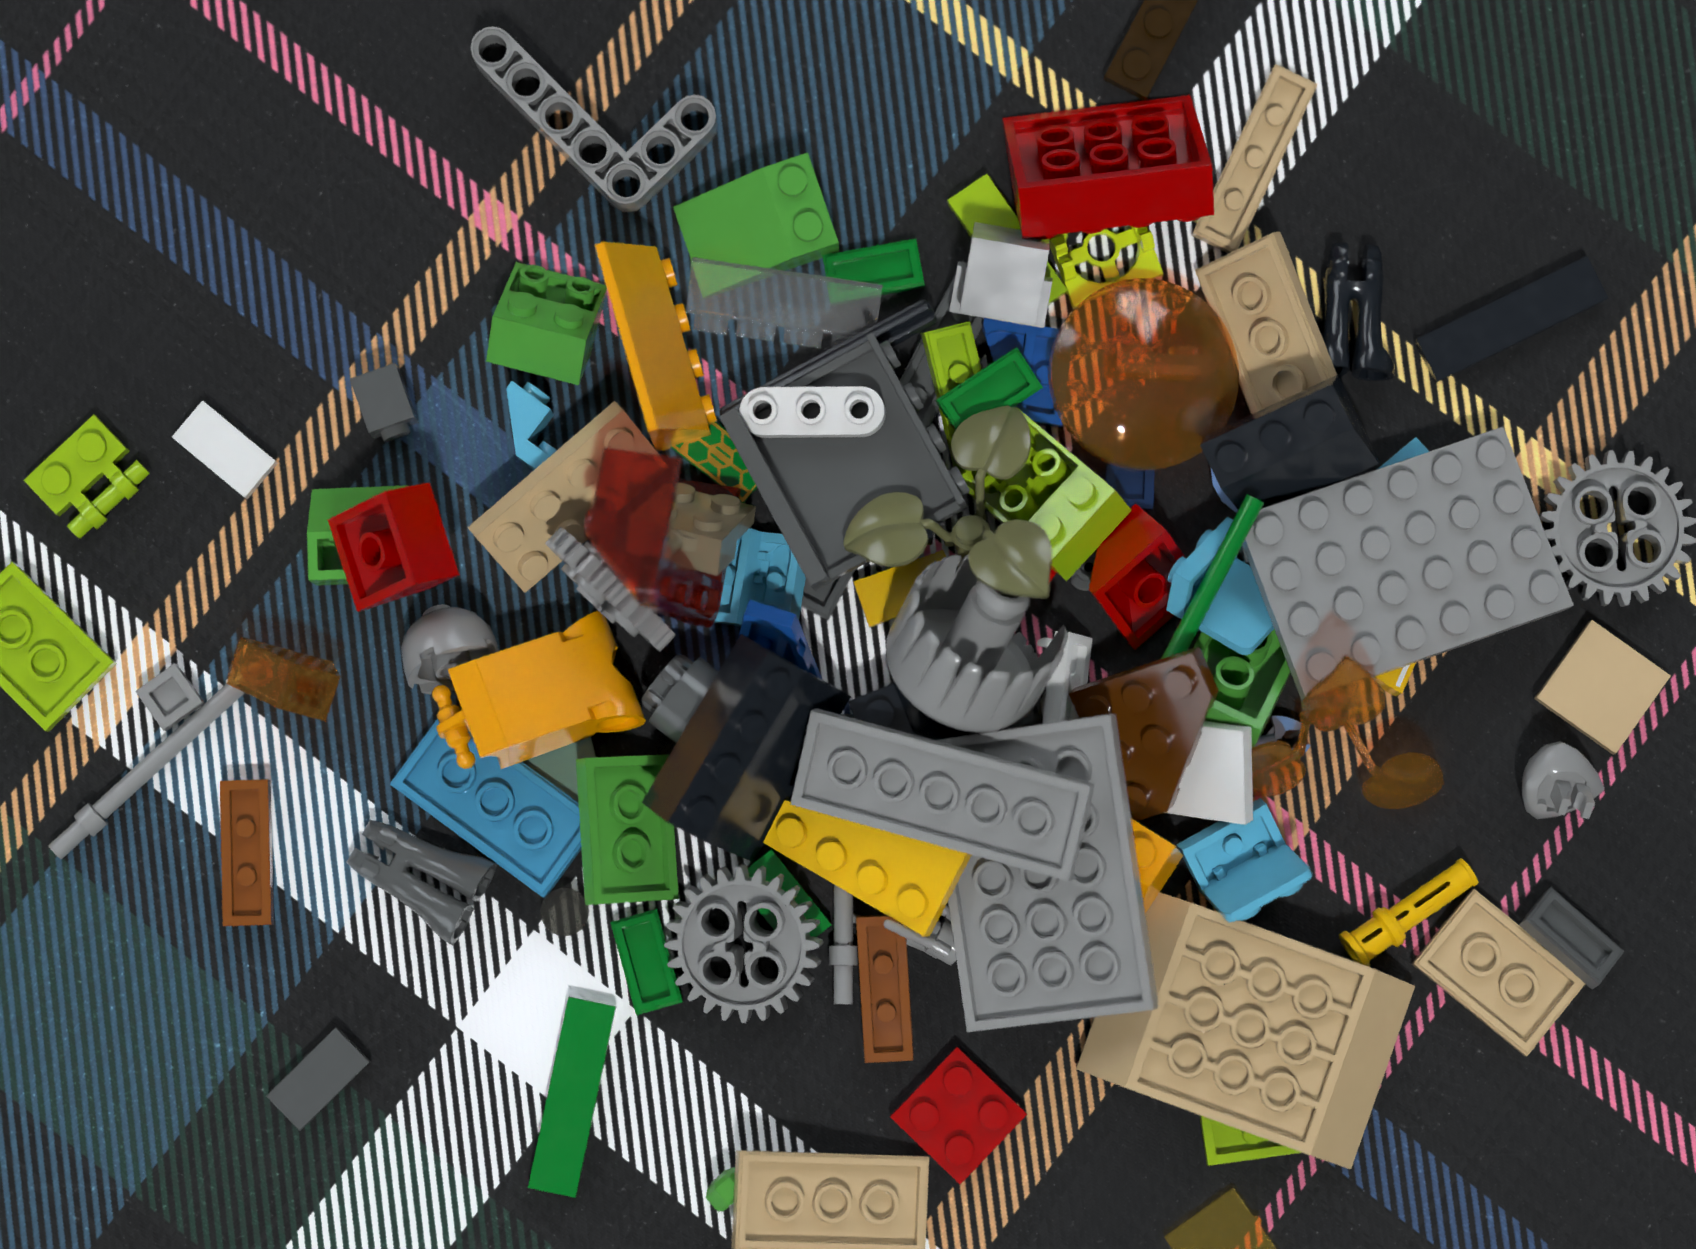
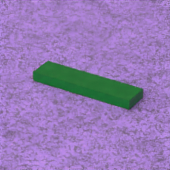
[528,996,617,1198]

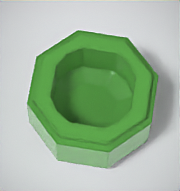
[705,1167,735,1212]

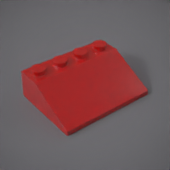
[1002,95,1215,239]

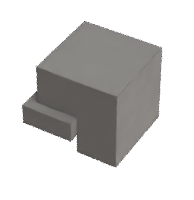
[949,222,1053,328]

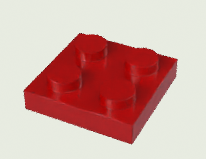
[890,1046,1027,1185]

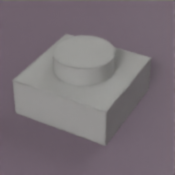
[135,663,205,731]

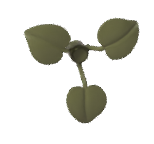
[844,406,1052,598]

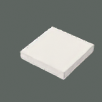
[1164,721,1253,825]

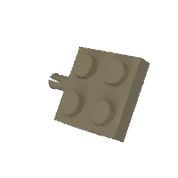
[627,483,756,576]

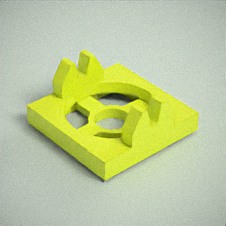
[1050,226,1164,309]

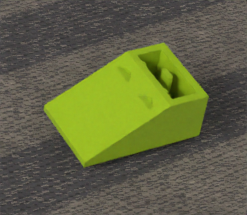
[959,407,1132,582]

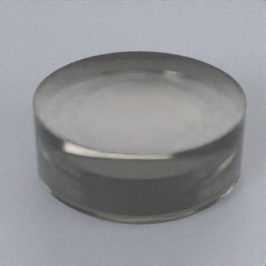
[540,888,590,936]

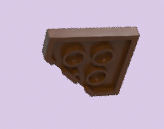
[1069,646,1219,821]

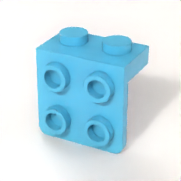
[1166,517,1274,655]
[1176,798,1312,922]

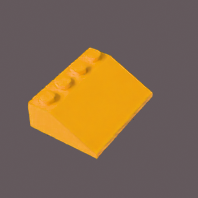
[595,242,717,452]

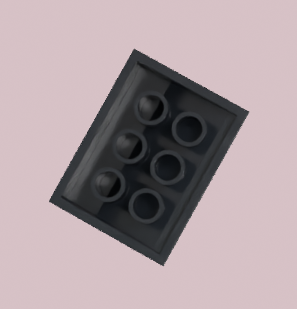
[641,634,851,862]

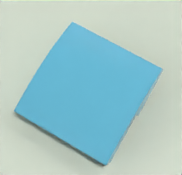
[696,528,806,626]

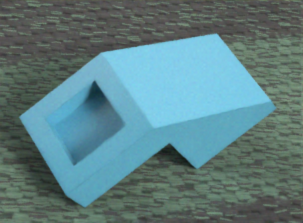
[506,381,557,471]

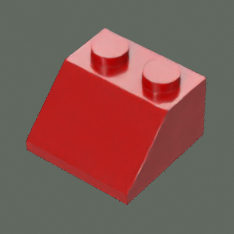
[328,482,459,612]

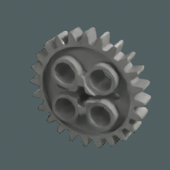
[1538,450,1696,607]
[545,527,675,652]
[664,864,823,1023]

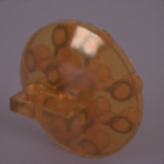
[1049,278,1239,471]

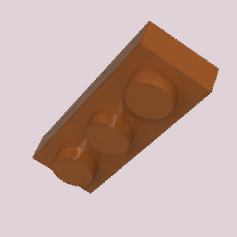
[220,779,274,926]
[856,914,914,1063]

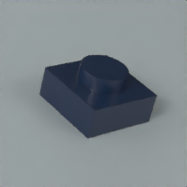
[1105,459,1155,511]

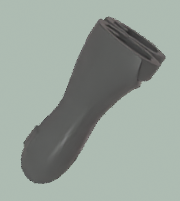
[346,819,498,945]

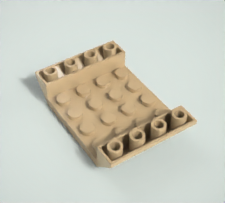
[1076,892,1415,1169]

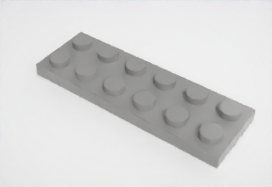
[790,709,1095,882]

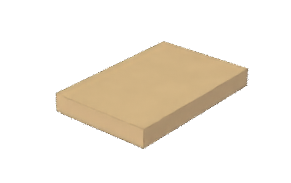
[1411,889,1585,1056]

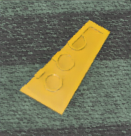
[763,800,972,937]

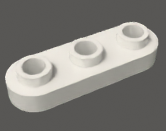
[739,386,886,438]

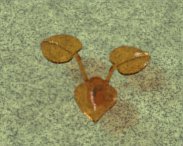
[1252,655,1445,809]

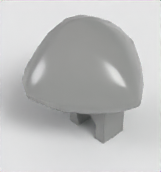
[1522,741,1604,819]

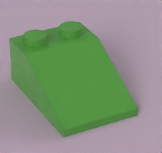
[673,152,839,297]
[1193,629,1291,753]

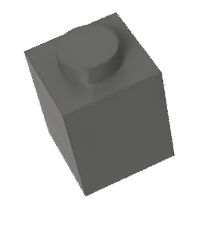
[350,363,419,442]

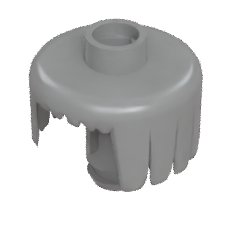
[885,554,1068,733]

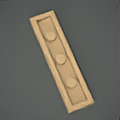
[1191,64,1318,254]

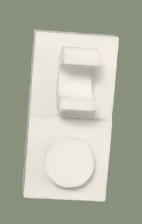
[1037,631,1092,724]

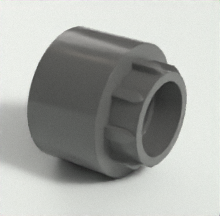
[642,655,719,743]

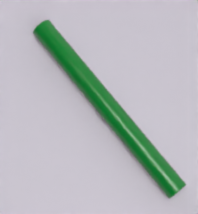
[1161,494,1264,659]

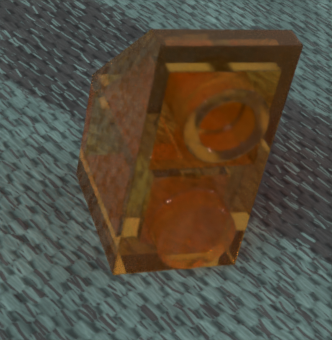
[225,636,341,721]

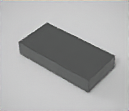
[1519,887,1624,989]
[266,1027,371,1131]

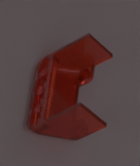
[584,447,741,628]

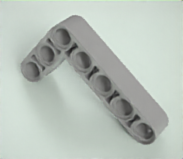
[471,26,718,212]

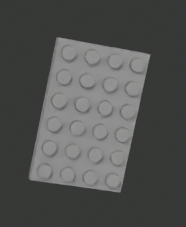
[1242,427,1574,702]
[935,714,1159,1032]

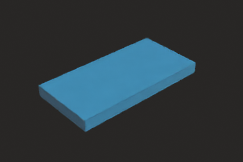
[390,719,581,898]

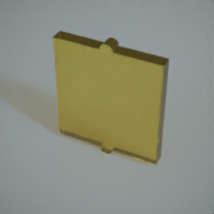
[1164,1188,1276,1249]

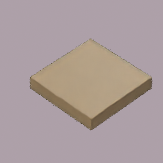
[1534,620,1671,755]

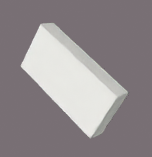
[172,400,278,499]

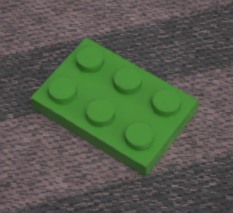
[576,755,679,905]

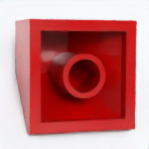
[1089,504,1186,650]

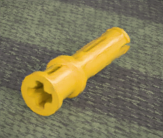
[1339,858,1479,967]

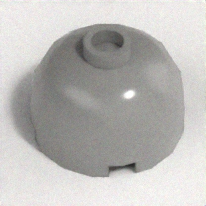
[401,604,499,694]

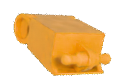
[432,611,646,769]

